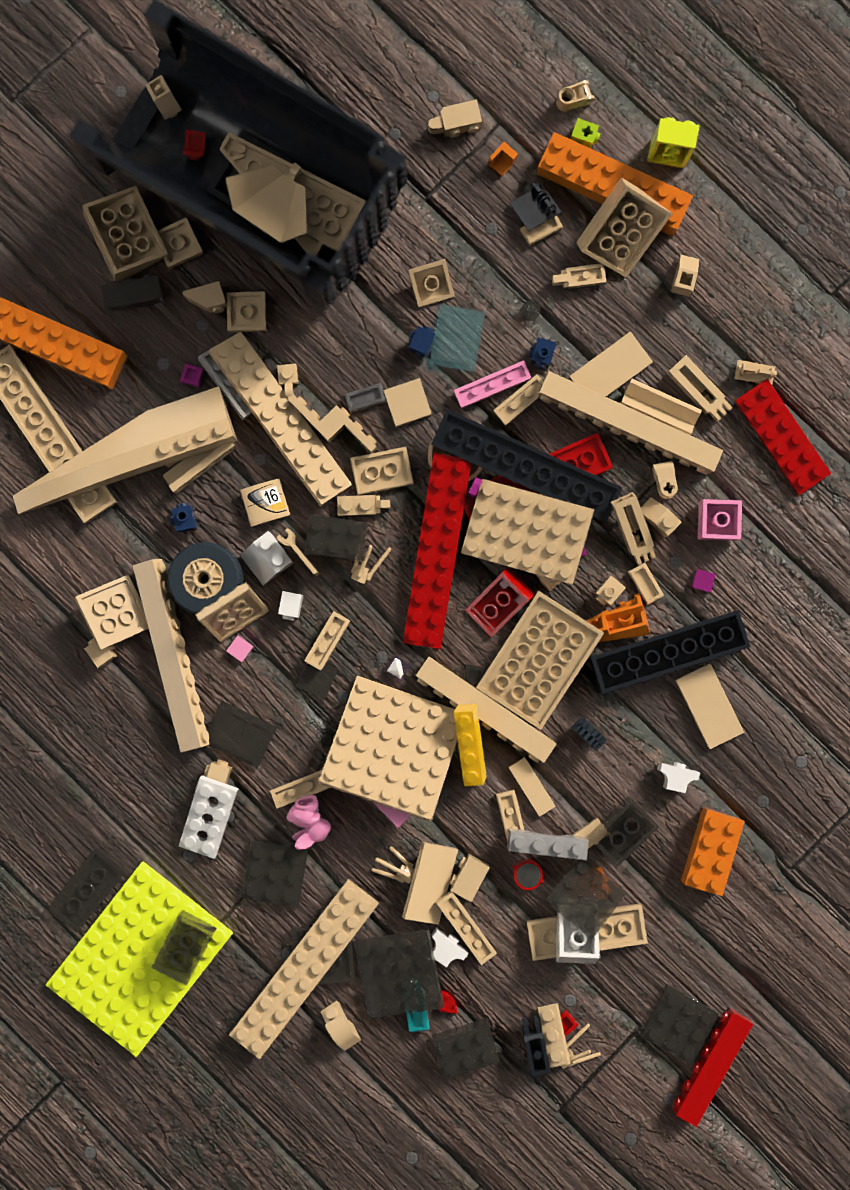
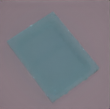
[430,304,485,372]

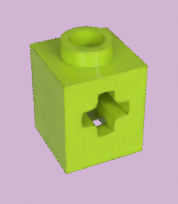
[571,118,601,149]

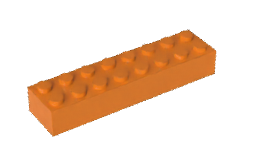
[536,132,693,236]
[0,297,128,390]

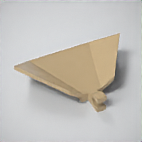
[226,163,307,243]

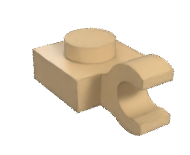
[277,364,299,397]

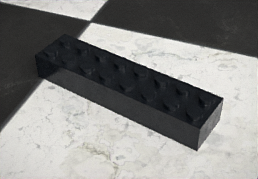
[588,610,751,694]

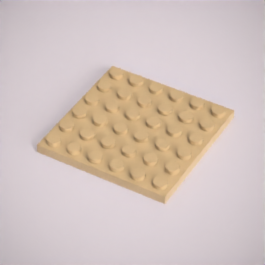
[319,676,457,822]

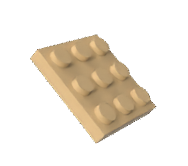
[74,575,149,651]
[196,583,269,642]

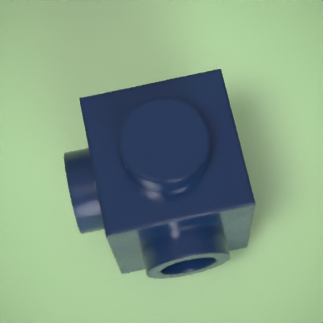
[409,326,436,358]
[529,338,556,369]
[170,503,198,533]

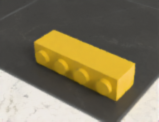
[454,704,487,786]

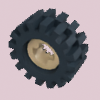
[571,716,607,751]

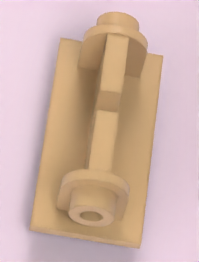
[734,360,777,384]

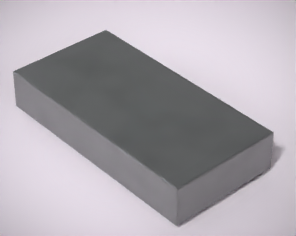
[344,383,386,413]

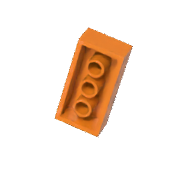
[681,807,745,896]

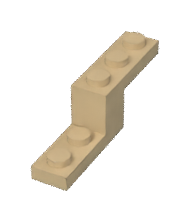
[288,394,377,454]

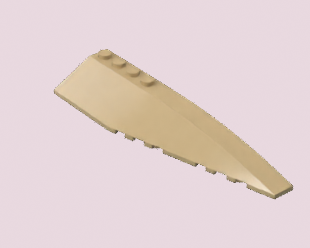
[13,386,237,515]

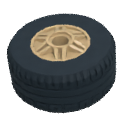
[167,542,244,614]

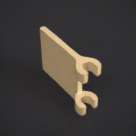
[277,528,320,576]

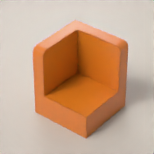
[488,142,518,176]

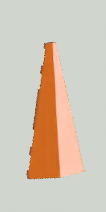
[587,593,650,642]

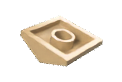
[408,259,455,307]

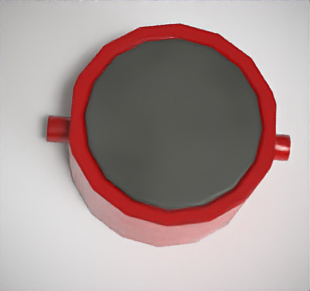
[512,858,544,890]

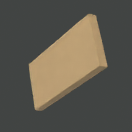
[569,332,653,397]
[675,663,744,749]
[402,842,458,925]

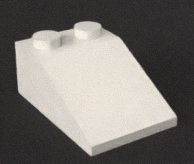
[556,898,599,964]

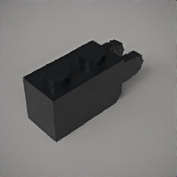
[522,1015,551,1077]

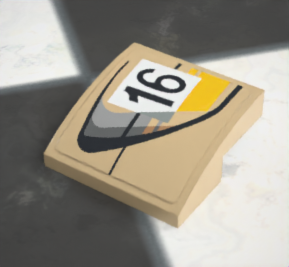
[240,479,290,527]

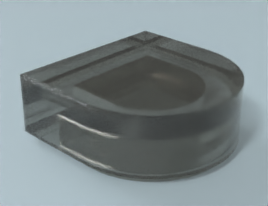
[465,664,485,685]

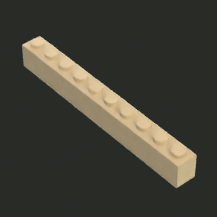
[537,371,724,474]
[133,559,209,752]

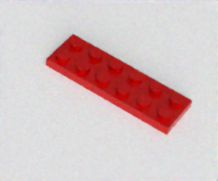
[735,378,831,495]

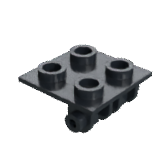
[510,182,562,231]

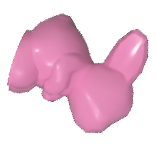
[287,795,331,850]

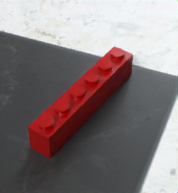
[673,1008,753,1127]

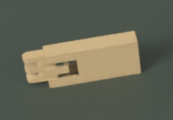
[667,355,732,421]
[610,492,656,565]

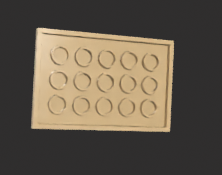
[461,479,594,585]
[476,591,604,730]

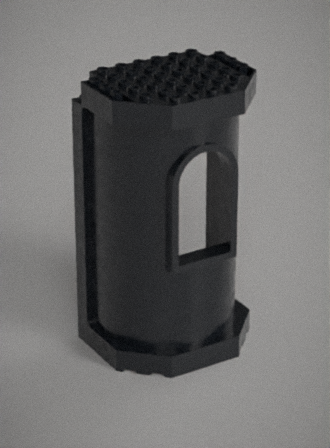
[68,0,408,308]

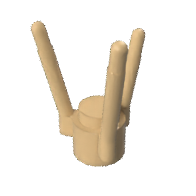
[351,544,391,584]
[371,846,415,884]
[561,1024,601,1069]

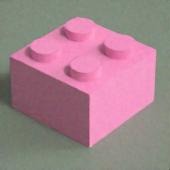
[698,499,742,541]

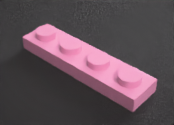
[454,361,531,409]

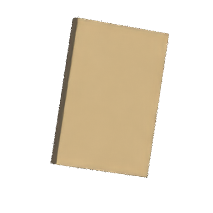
[350,447,414,496]

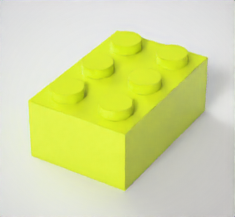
[647,117,699,168]

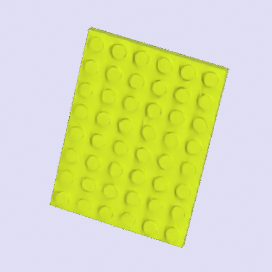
[46,861,233,1057]

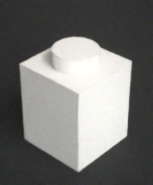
[278,591,303,621]

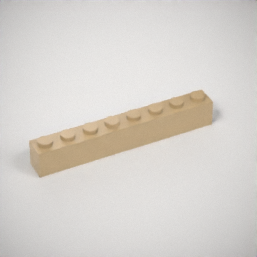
[416,657,557,763]

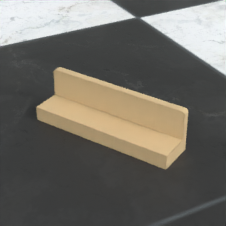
[621,379,702,435]
[163,442,237,494]

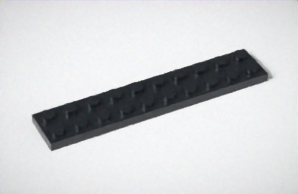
[431,409,623,523]

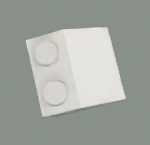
[240,531,294,586]

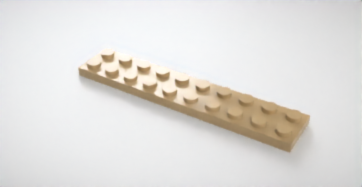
[209,331,352,507]
[0,345,117,524]
[229,879,379,1059]

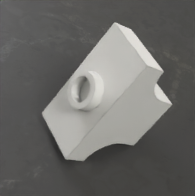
[657,762,700,793]
[431,927,468,967]

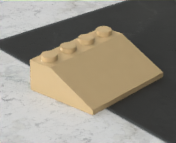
[577,177,672,277]
[82,186,168,282]

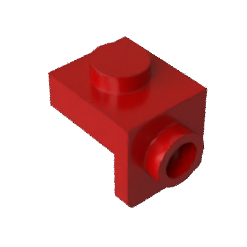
[183,129,206,160]

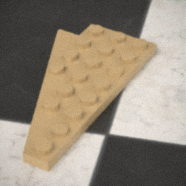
[220,132,366,257]

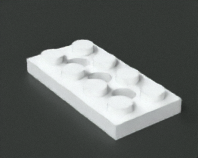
[179,776,238,859]

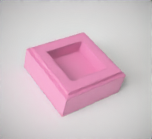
[227,635,254,662]

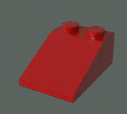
[465,567,536,638]

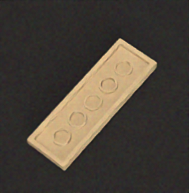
[527,903,648,961]

